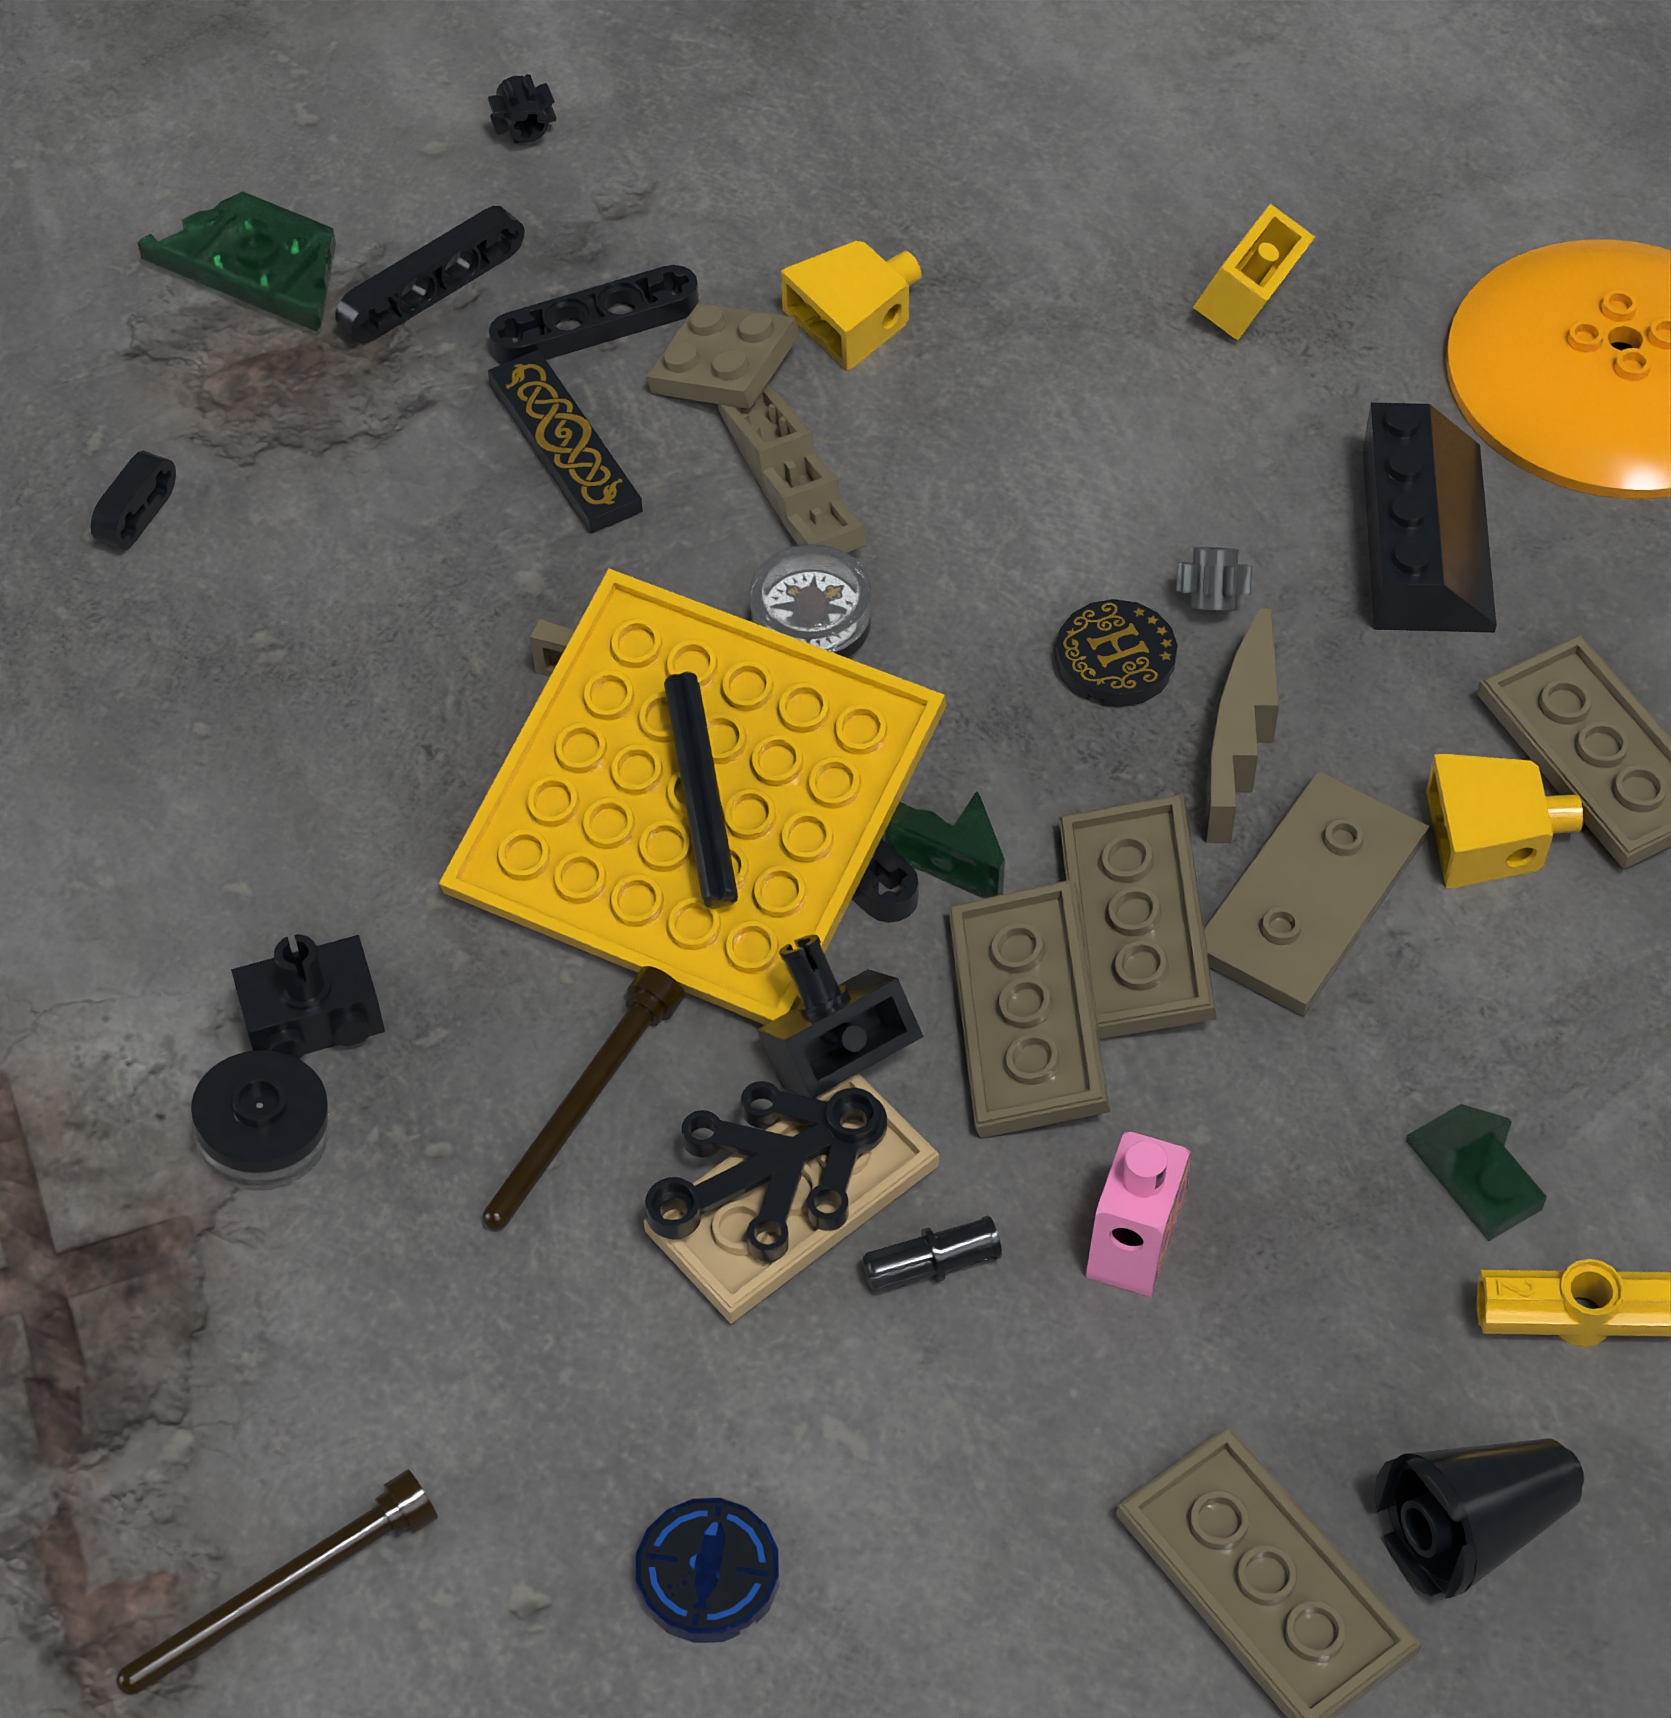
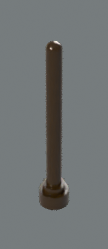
[482,966,685,1230]
[116,1469,438,1695]

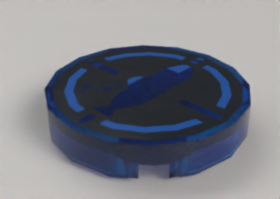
[636,1498,780,1643]

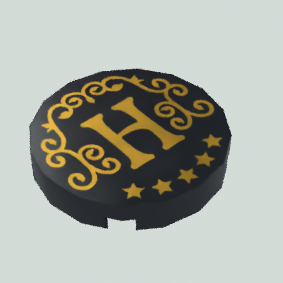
[1055,599,1178,707]

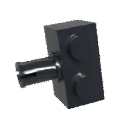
[231,934,385,1059]
[756,934,924,1098]

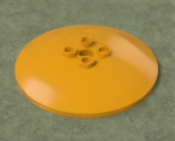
[1446,239,1671,499]

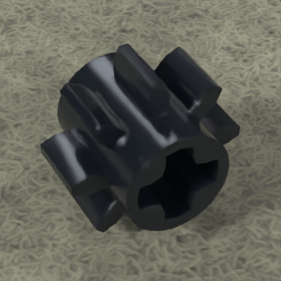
[488,74,557,143]

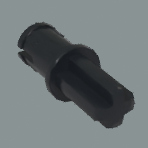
[863,1215,1002,1292]

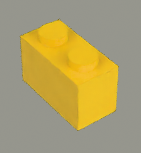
[1193,203,1315,341]

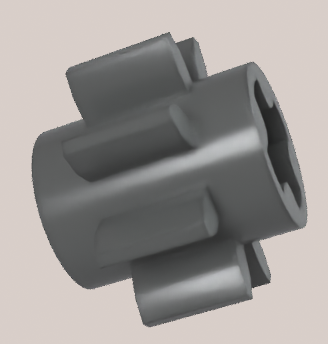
[1176,547,1252,610]

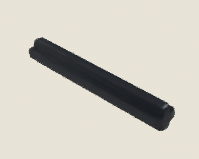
[664,672,738,909]

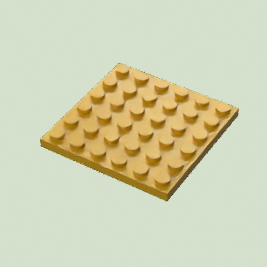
[439,568,947,1025]

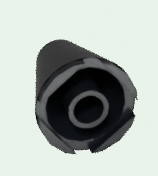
[1374,1438,1584,1599]

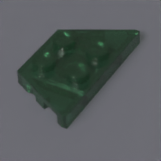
[137,191,336,332]

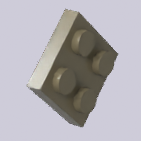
[646,303,800,409]

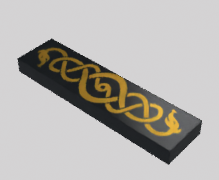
[488,349,643,533]

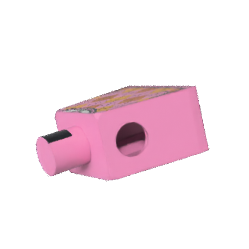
[1086,1132,1191,1297]

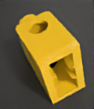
[781,241,922,371]
[1426,754,1583,889]

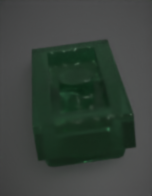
[886,791,1005,899]
[1406,1104,1547,1241]

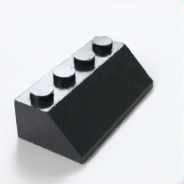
[1363,402,1497,633]

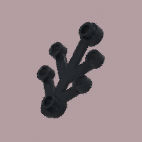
[645,1081,887,1262]

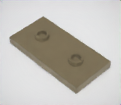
[1477,634,1671,870]
[1204,770,1429,1017]
[1059,794,1217,1039]
[948,879,1111,1138]
[1116,1426,1421,1718]

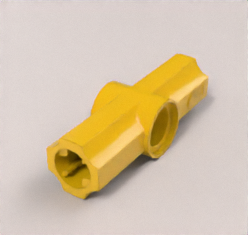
[1476,1259,1671,1347]

